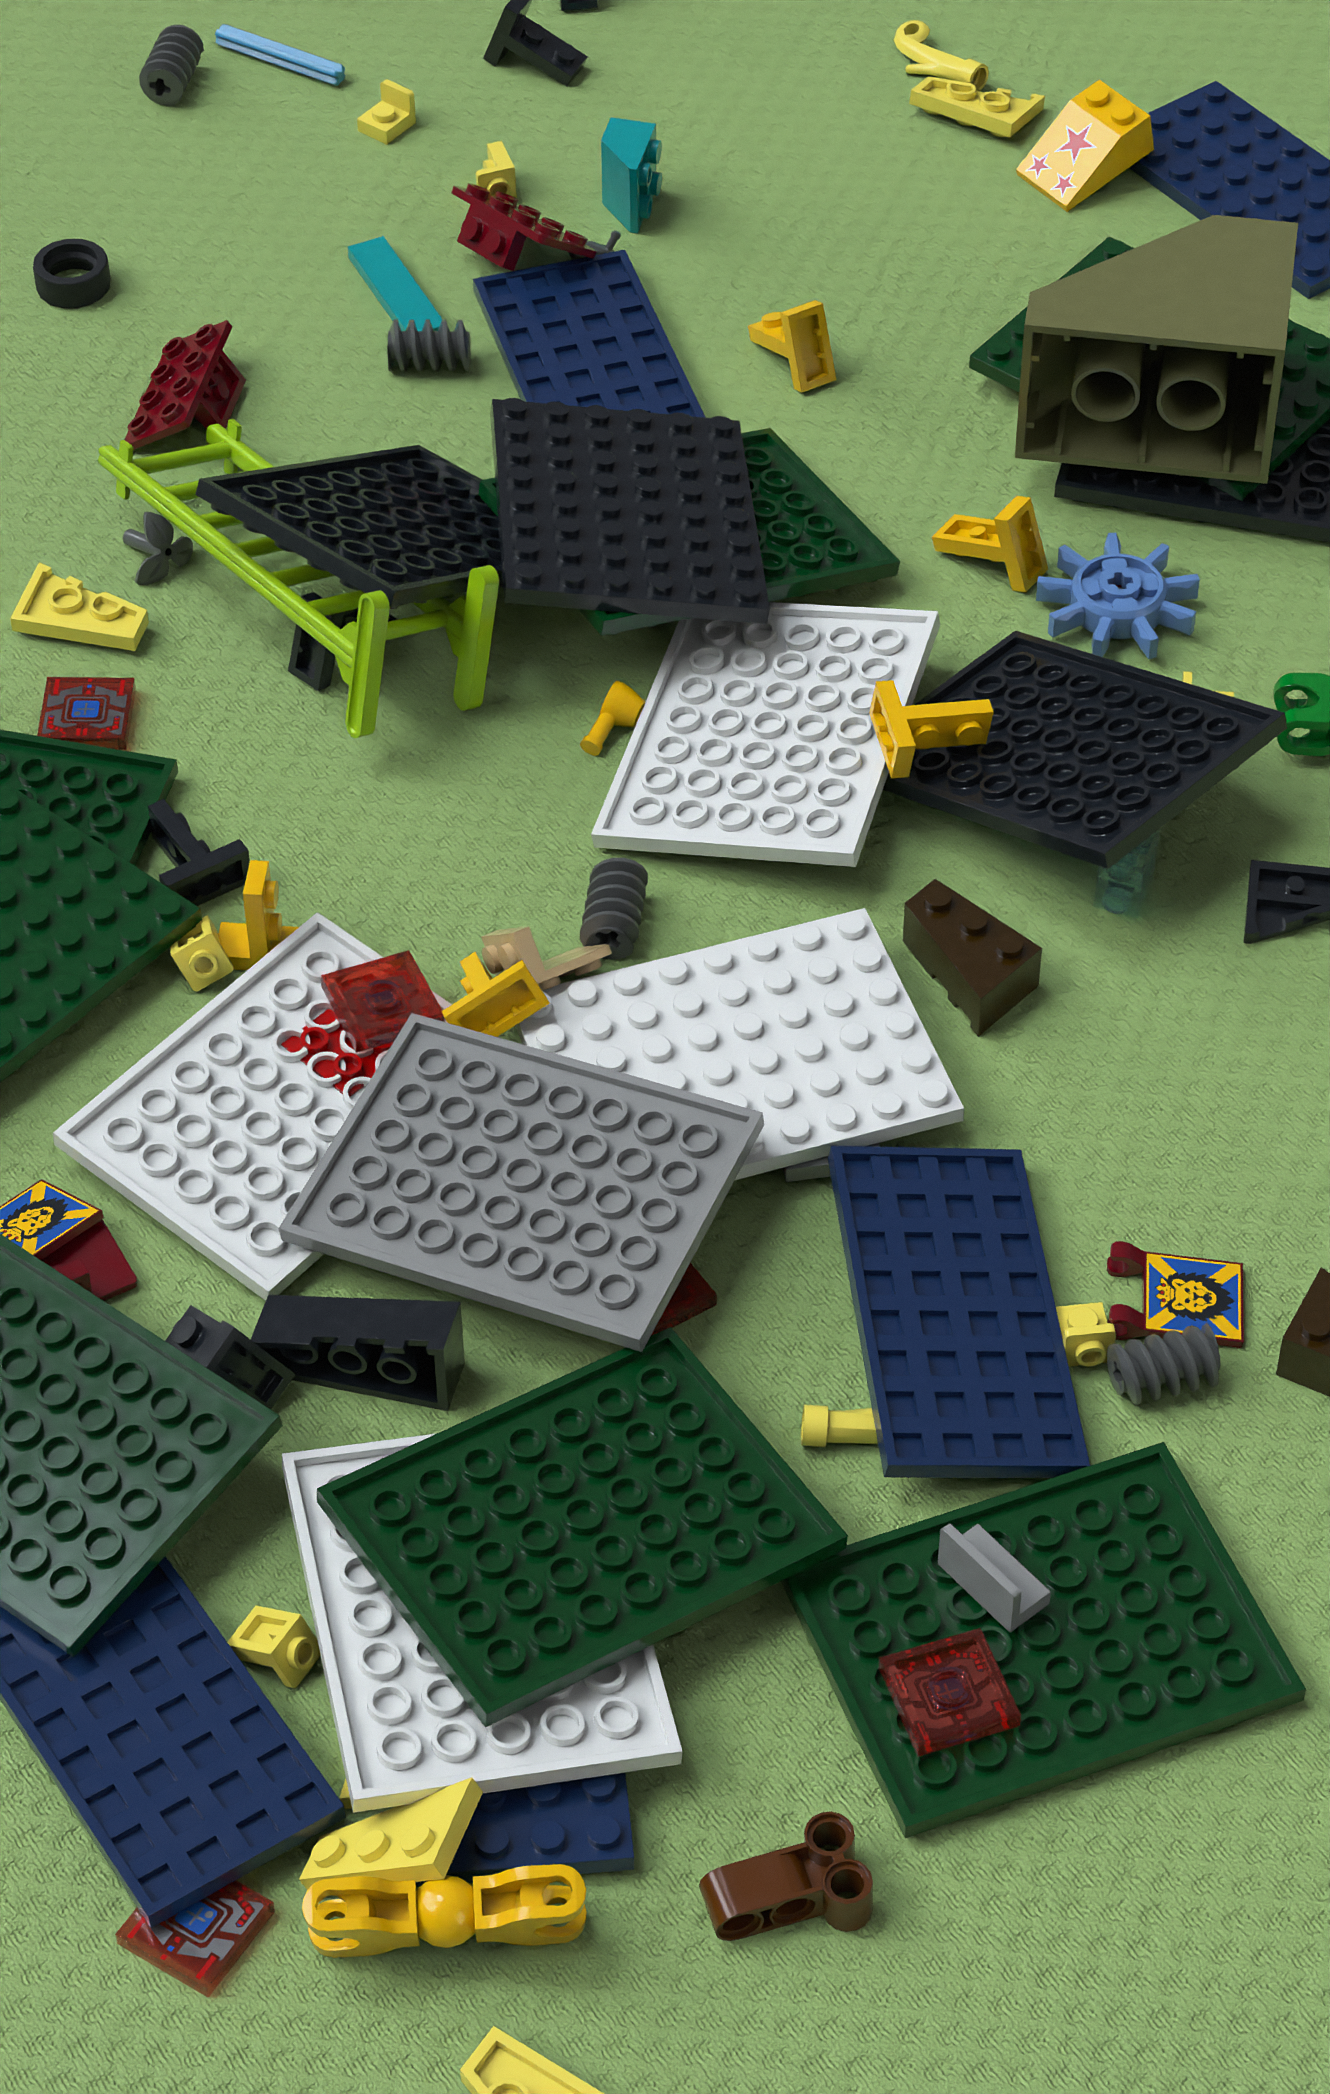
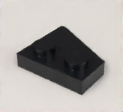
[1243,860,1330,944]

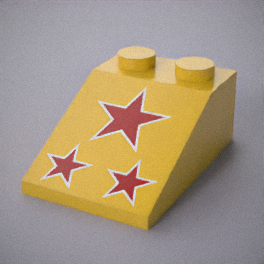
[1016,79,1154,212]

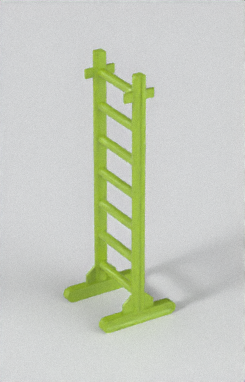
[98,419,499,738]

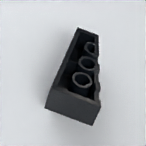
[251,1295,465,1411]

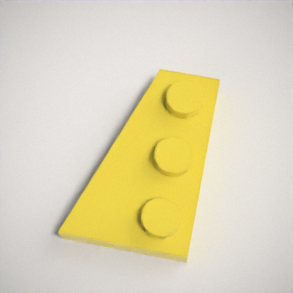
[909,76,1045,138]

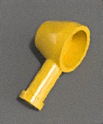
[580,680,646,756]

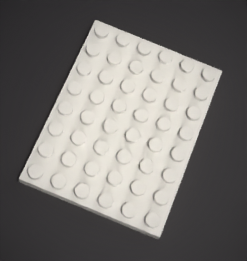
[591,602,940,867]
[515,908,964,1180]
[53,912,500,1301]
[282,1434,683,1813]

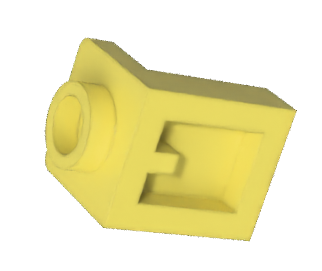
[357,79,416,145]
[476,141,517,198]
[169,915,234,992]
[1056,1302,1116,1367]
[227,1605,321,1688]

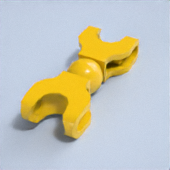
[302,1864,587,1958]

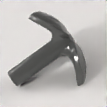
[123,512,193,585]

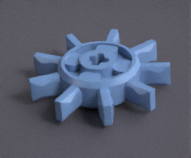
[1036,533,1200,659]

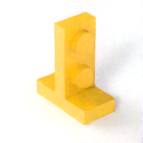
[748,300,837,393]
[932,496,1048,593]
[869,680,994,779]
[218,860,299,970]
[441,952,550,1037]

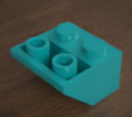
[601,117,662,234]

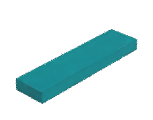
[348,236,442,331]

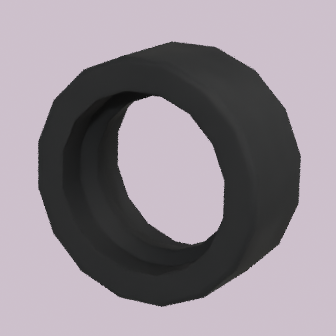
[33,239,111,308]

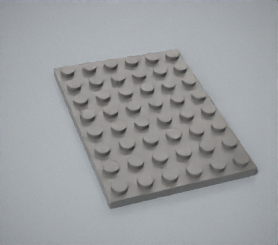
[278,1013,764,1352]

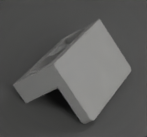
[938,1524,1051,1632]

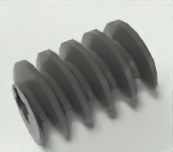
[139,25,204,106]
[387,319,471,371]
[580,858,648,960]
[1107,1322,1221,1405]

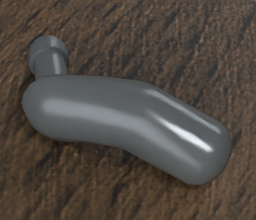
[568,230,621,259]

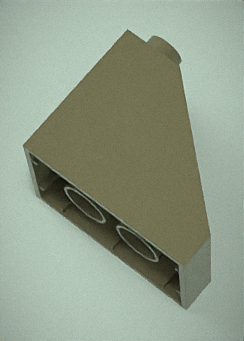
[1015,215,1298,484]

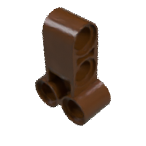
[699,1811,873,1941]

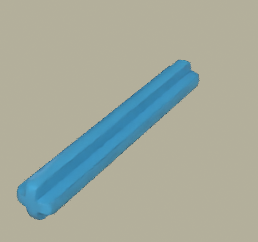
[215,24,346,86]

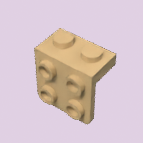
[481,926,612,991]

